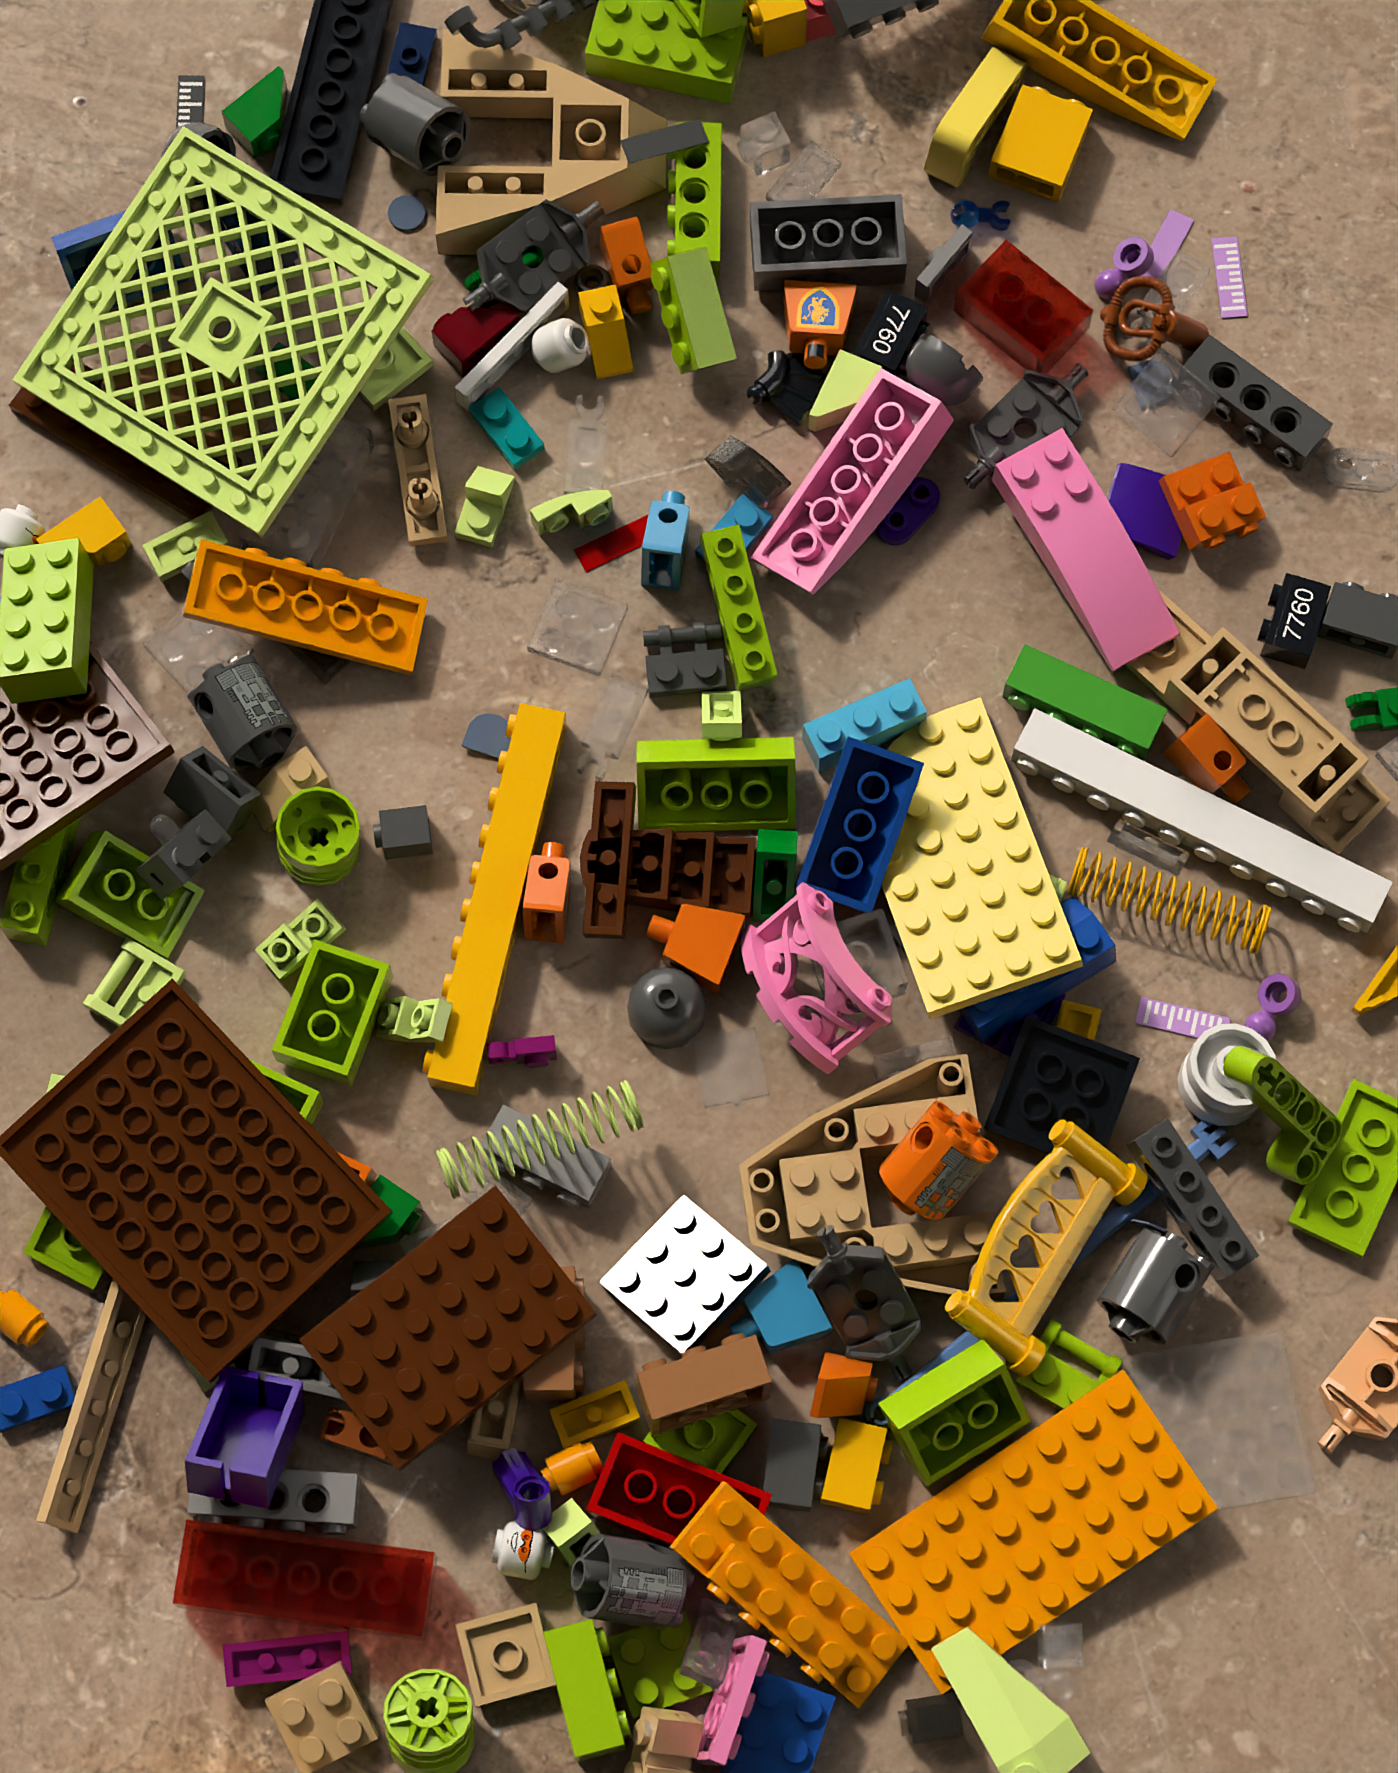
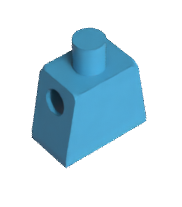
[641,491,690,591]
[728,1260,832,1354]

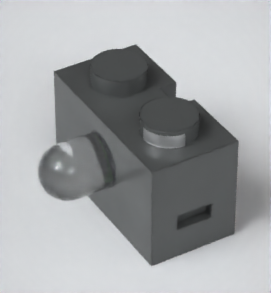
[136,809,232,900]

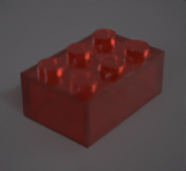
[953,239,1093,374]

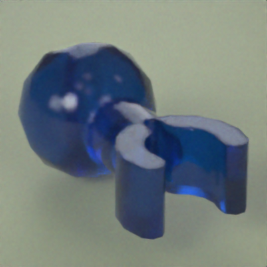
[950,199,1010,231]

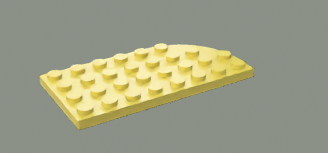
[882,697,1083,1019]

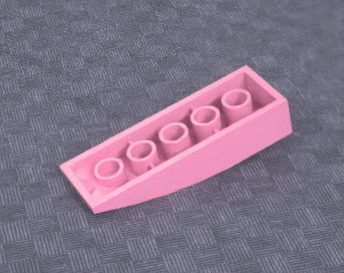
[751,369,954,595]
[992,428,1180,673]

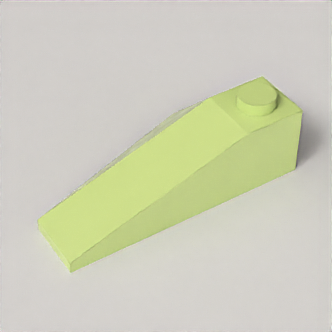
[931,1627,1090,1773]

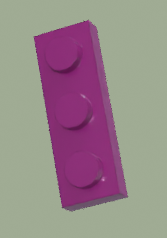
[223,1631,353,1687]

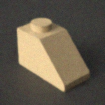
[252,746,332,833]

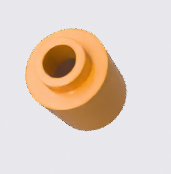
[0,1289,49,1348]
[540,1441,603,1496]

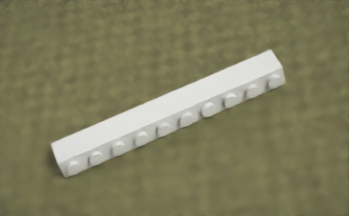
[1011,708,1393,933]

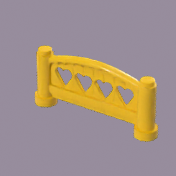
[945,1119,1147,1377]

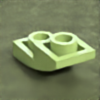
[530,490,613,536]
[255,898,346,980]
[376,996,453,1043]

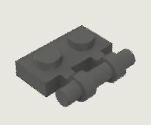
[643,622,727,698]

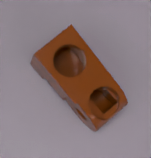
[318,1407,393,1466]

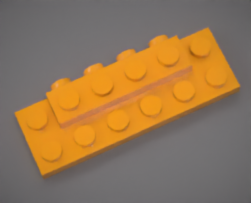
[182,539,428,676]
[670,1481,908,1709]

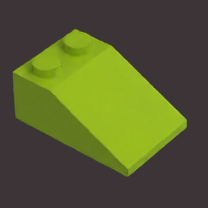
[54,830,205,959]

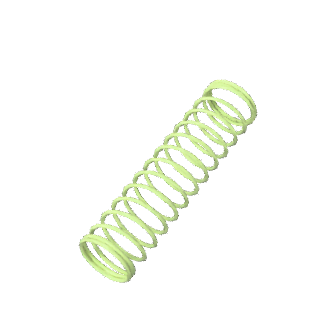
[436,1080,644,1199]

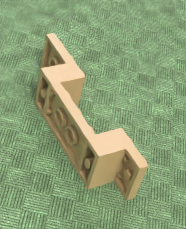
[1126,591,1391,855]

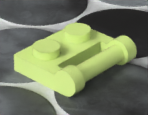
[82,937,186,1027]

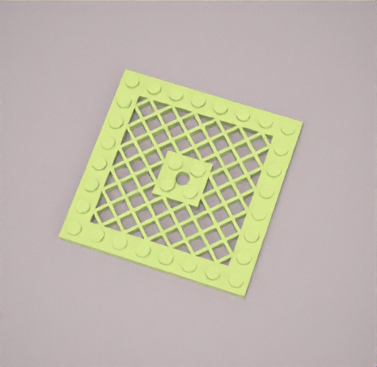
[12,126,434,537]

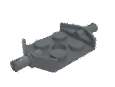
[463,199,605,313]
[963,363,1089,489]
[807,1225,922,1380]

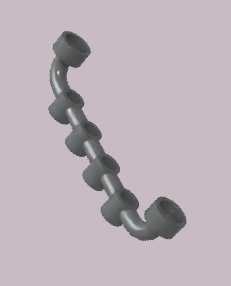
[444,0,599,51]

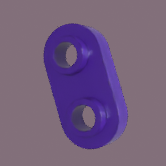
[876,477,940,546]

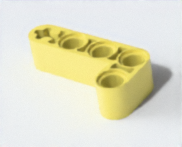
[923,46,1028,188]

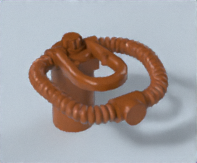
[1100,276,1209,362]

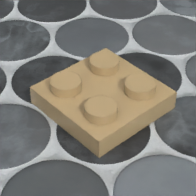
[455,1603,557,1708]
[265,1661,379,1773]

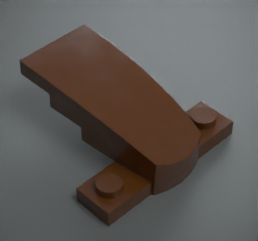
[580,781,758,939]

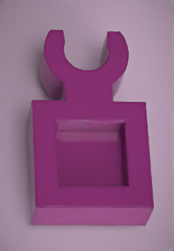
[486,1035,557,1068]

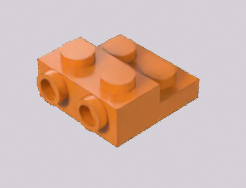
[1158,452,1267,551]

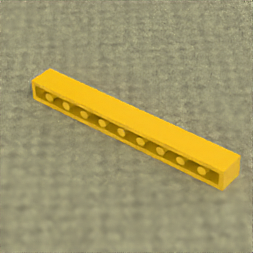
[422,703,567,1096]

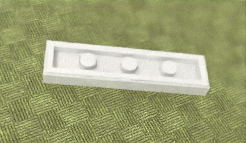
[455,282,569,410]

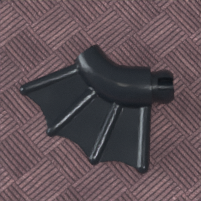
[747,350,826,427]

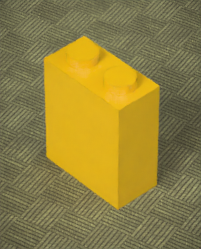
[988,84,1093,203]

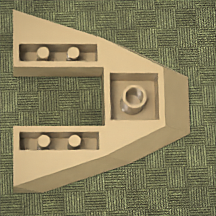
[435,28,667,255]
[739,1054,1006,1300]

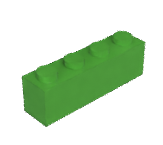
[1002,644,1168,761]

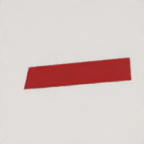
[574,514,649,572]

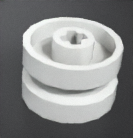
[1177,1023,1276,1126]

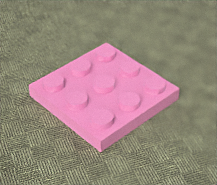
[692,1635,769,1766]

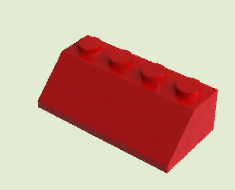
[586,1432,772,1545]

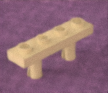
[388,394,448,547]

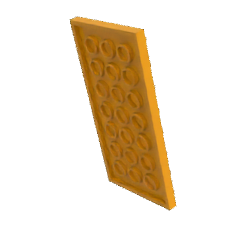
[848,1369,1218,1695]

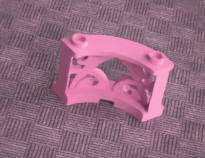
[741,882,892,1074]

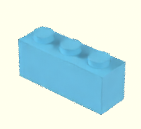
[802,678,927,773]

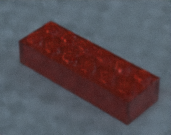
[172,1519,438,1641]

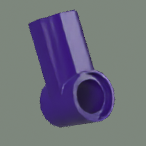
[492,1447,552,1531]

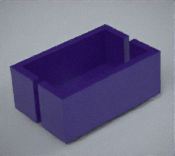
[185,1367,305,1509]

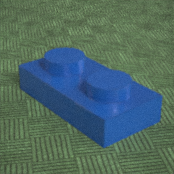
[0,1365,76,1433]

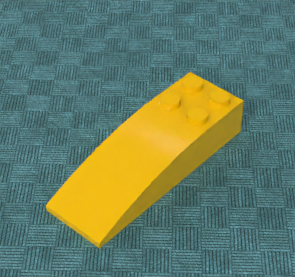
[981,0,1218,141]

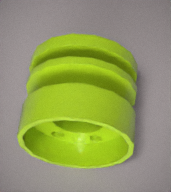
[276,786,360,886]
[383,1669,475,1773]

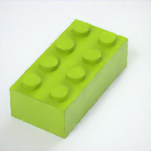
[585,0,748,104]
[0,538,94,704]

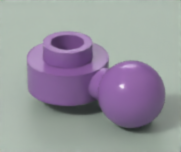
[1095,237,1154,300]
[1244,974,1301,1042]

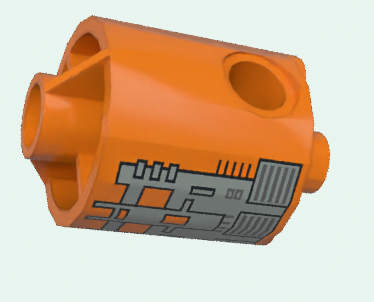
[879,1100,998,1221]

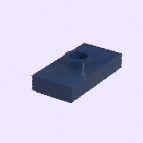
[386,22,437,86]

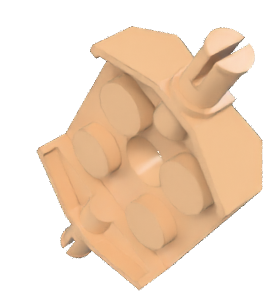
[1317,1317,1398,1454]

